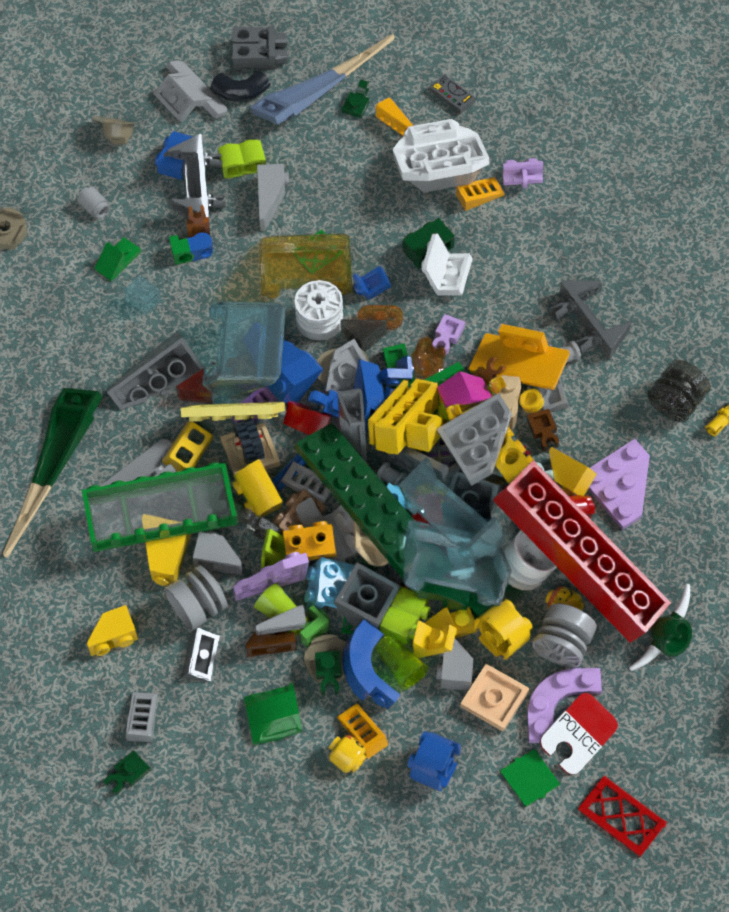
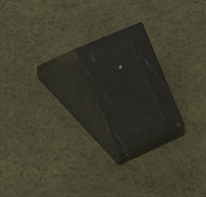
[340,319,386,352]

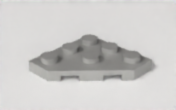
[319,339,385,430]
[437,393,512,486]

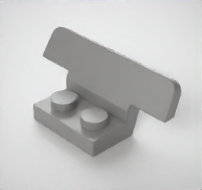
[154,60,227,122]
[101,439,176,505]
[296,497,359,563]

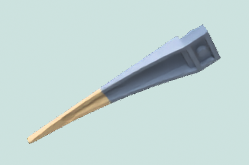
[250,34,394,125]

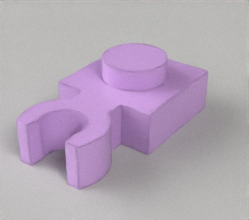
[432,314,465,355]

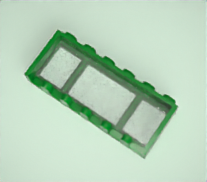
[81,463,237,552]

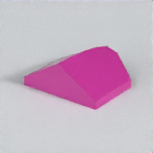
[437,371,492,408]

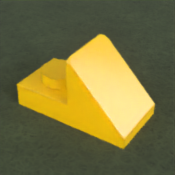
[425,607,478,639]
[413,621,457,658]

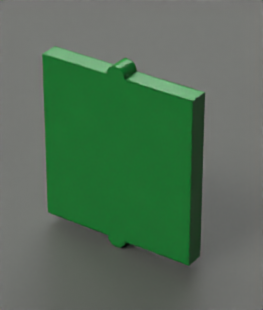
[500,749,560,807]

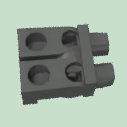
[233,27,287,72]

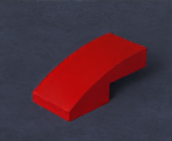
[283,401,331,435]

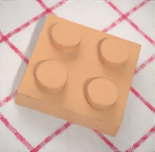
[460,664,529,732]

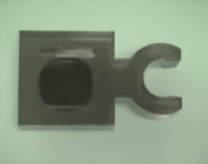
[237,508,281,540]

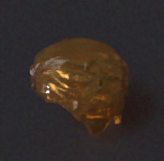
[411,337,446,378]

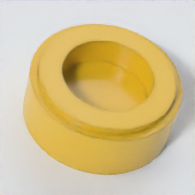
[519,389,544,413]

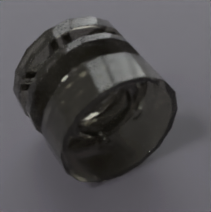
[647,360,711,422]

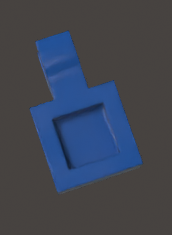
[308,390,339,419]

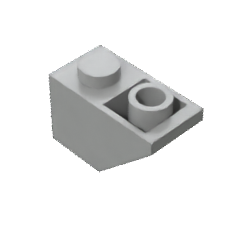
[436,639,473,691]

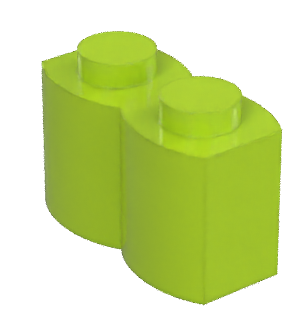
[218,140,266,178]
[380,586,431,645]

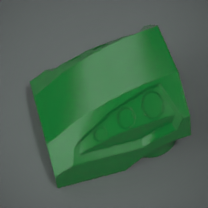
[244,683,302,745]

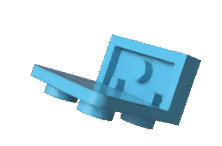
[304,557,355,612]

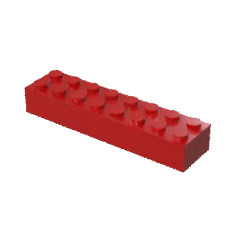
[493,460,671,643]

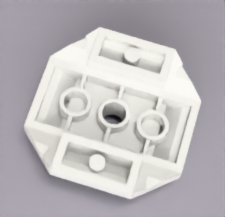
[393,119,489,193]

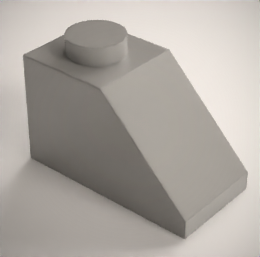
[193,532,243,576]

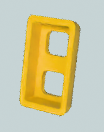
[162,421,213,472]

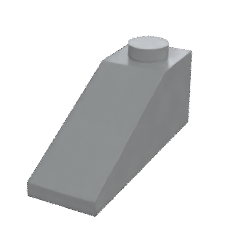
[257,164,289,231]

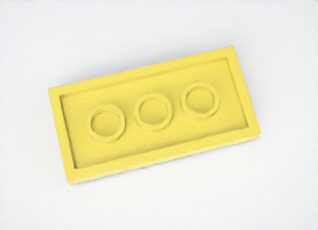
[181,402,285,421]

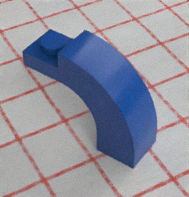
[342,619,400,709]

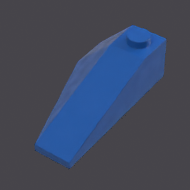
[242,323,324,403]

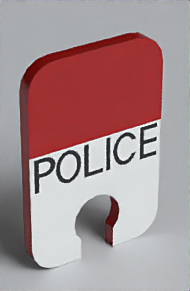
[540,693,618,774]

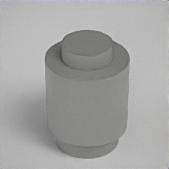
[78,187,110,219]

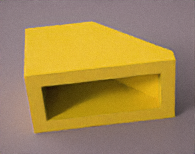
[549,447,597,496]

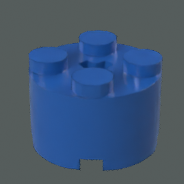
[407,731,461,792]

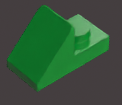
[95,237,141,282]

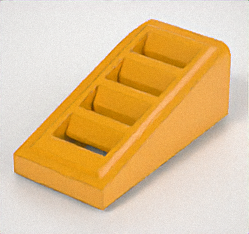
[375,98,413,136]
[456,177,505,211]
[337,703,388,759]

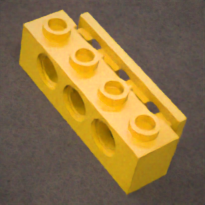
[368,379,438,455]
[495,427,533,483]

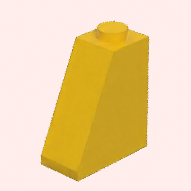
[142,514,191,586]

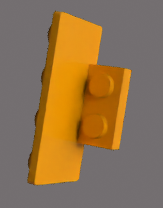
[469,324,570,390]

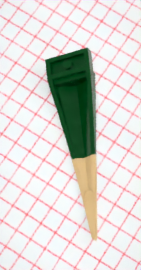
[3,388,103,557]

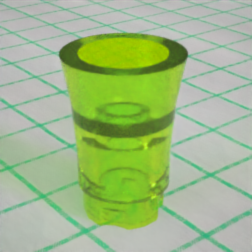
[375,634,429,690]

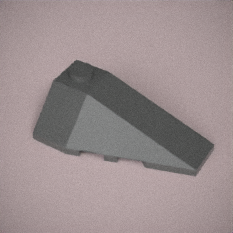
[107,331,208,410]

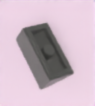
[181,628,219,682]

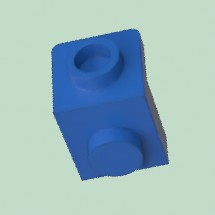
[352,266,392,300]
[380,356,414,386]

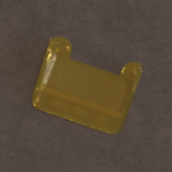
[260,233,352,298]

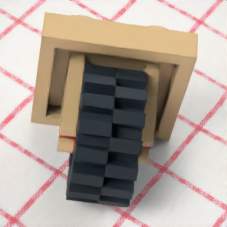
[220,418,280,475]

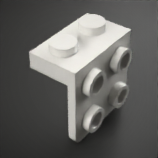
[421,234,472,295]

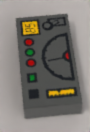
[429,74,475,114]

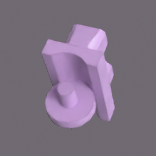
[503,158,543,188]

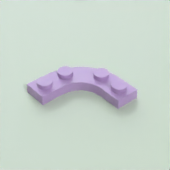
[527,668,602,743]

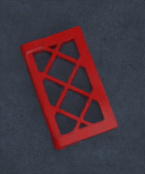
[578,775,667,858]

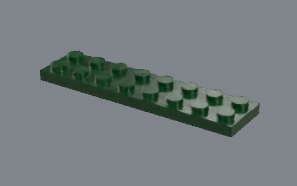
[294,422,454,595]

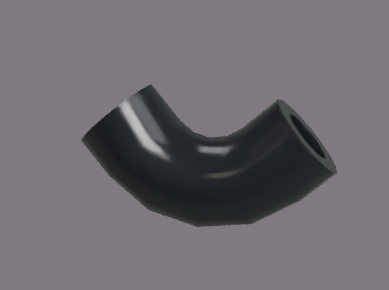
[211,70,271,102]

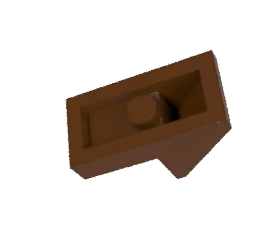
[246,619,296,657]

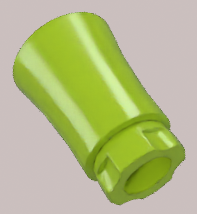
[254,583,309,637]

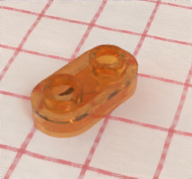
[358,305,403,329]

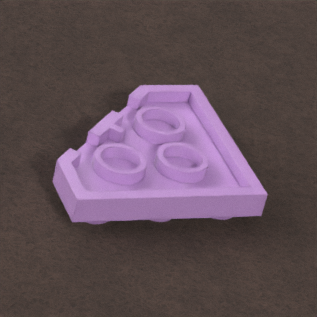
[588,439,650,530]
[233,552,309,601]

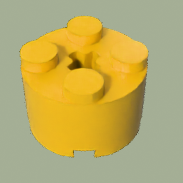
[474,599,532,660]

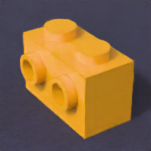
[283,521,337,560]

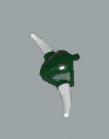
[629,584,692,671]

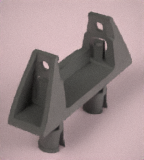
[164,134,226,219]
[549,280,631,360]
[337,389,367,463]

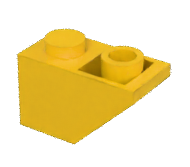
[406,411,448,452]
[87,605,138,656]

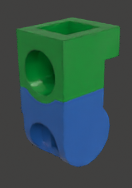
[169,233,213,265]

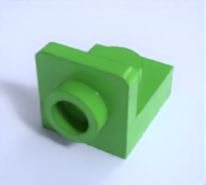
[300,605,329,648]

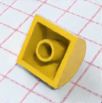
[232,459,282,519]

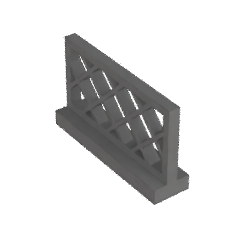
[373,437,461,490]

